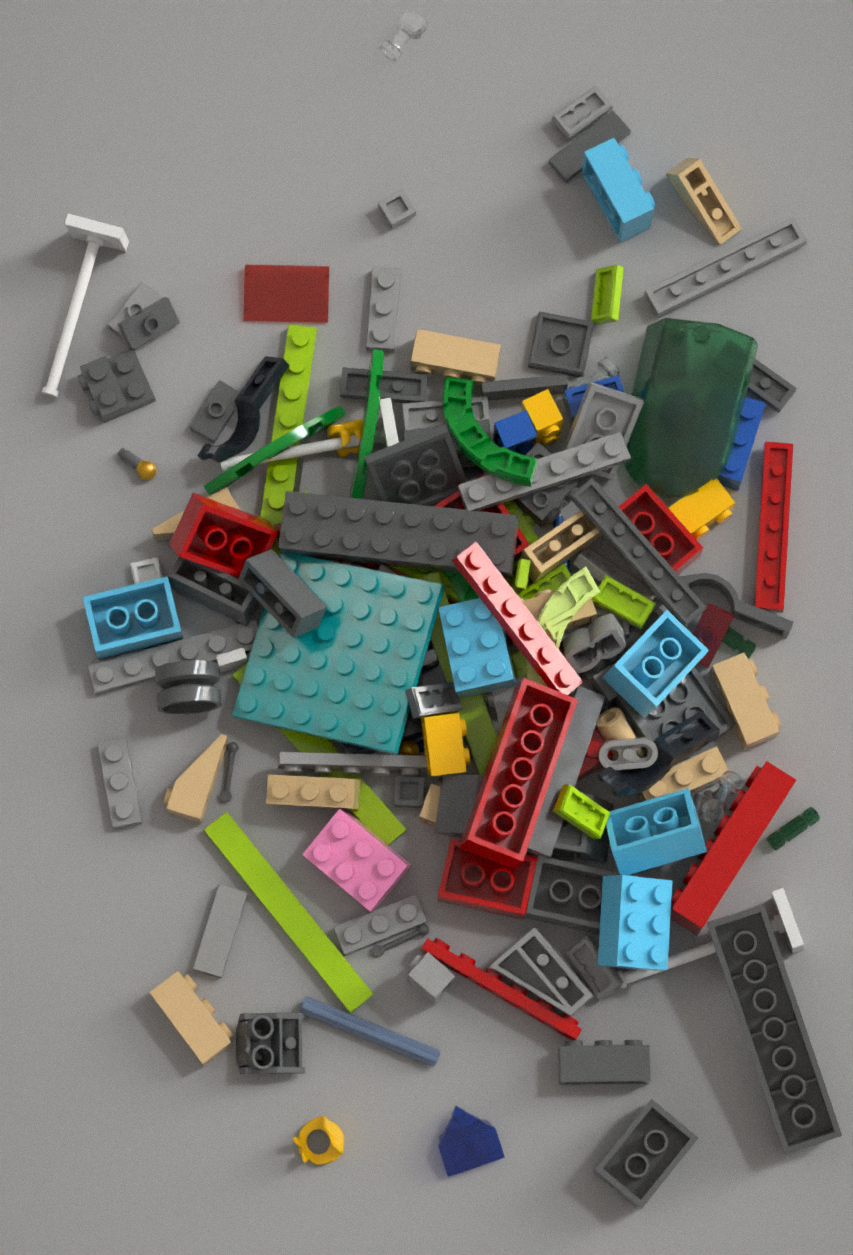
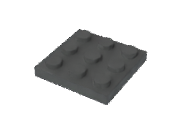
[364,424,467,506]
[614,667,736,766]

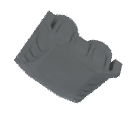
[236,1013,305,1074]

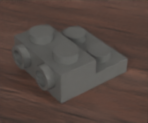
[77,349,156,423]

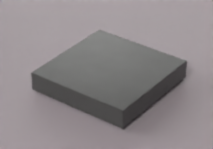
[528,311,594,378]

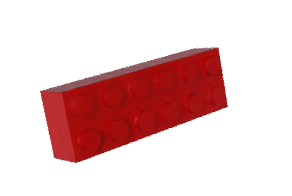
[459,677,578,869]
[670,761,796,936]

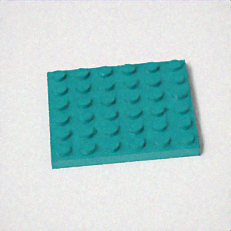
[232,552,445,755]

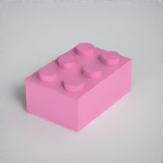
[302,809,412,911]

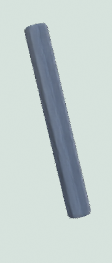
[300,997,440,1066]

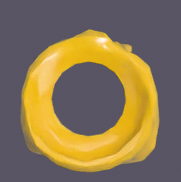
[327,419,363,458]
[293,1116,345,1165]

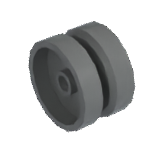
[155,660,222,714]

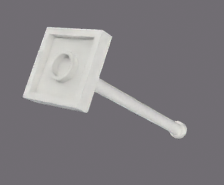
[41,213,129,397]
[220,398,399,472]
[617,888,804,989]

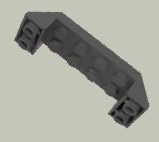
[434,774,614,863]

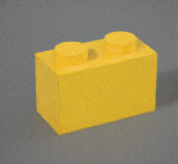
[521,389,563,447]
[668,476,735,540]
[421,713,470,776]

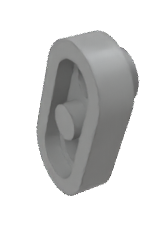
[598,737,658,770]

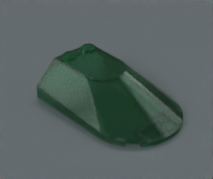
[624,318,758,498]

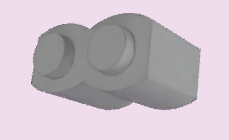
[563,614,626,673]

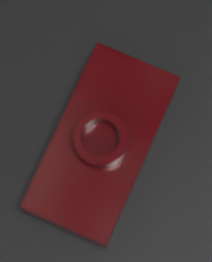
[693,603,735,668]

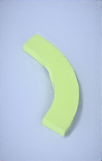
[526,567,600,687]

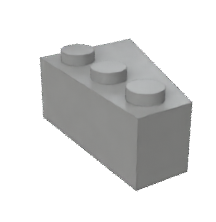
[490,927,595,1015]

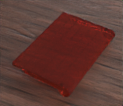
[243,264,330,323]

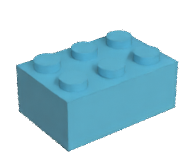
[581,138,655,243]
[83,576,183,659]
[438,598,517,698]
[602,610,709,718]
[606,788,707,875]
[598,875,673,971]

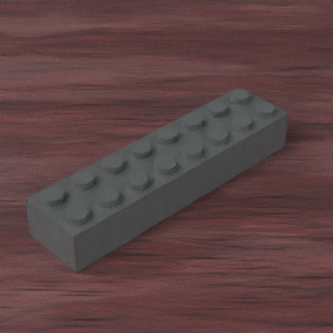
[278,491,519,579]
[706,904,842,1154]

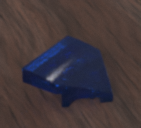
[438,1106,505,1177]

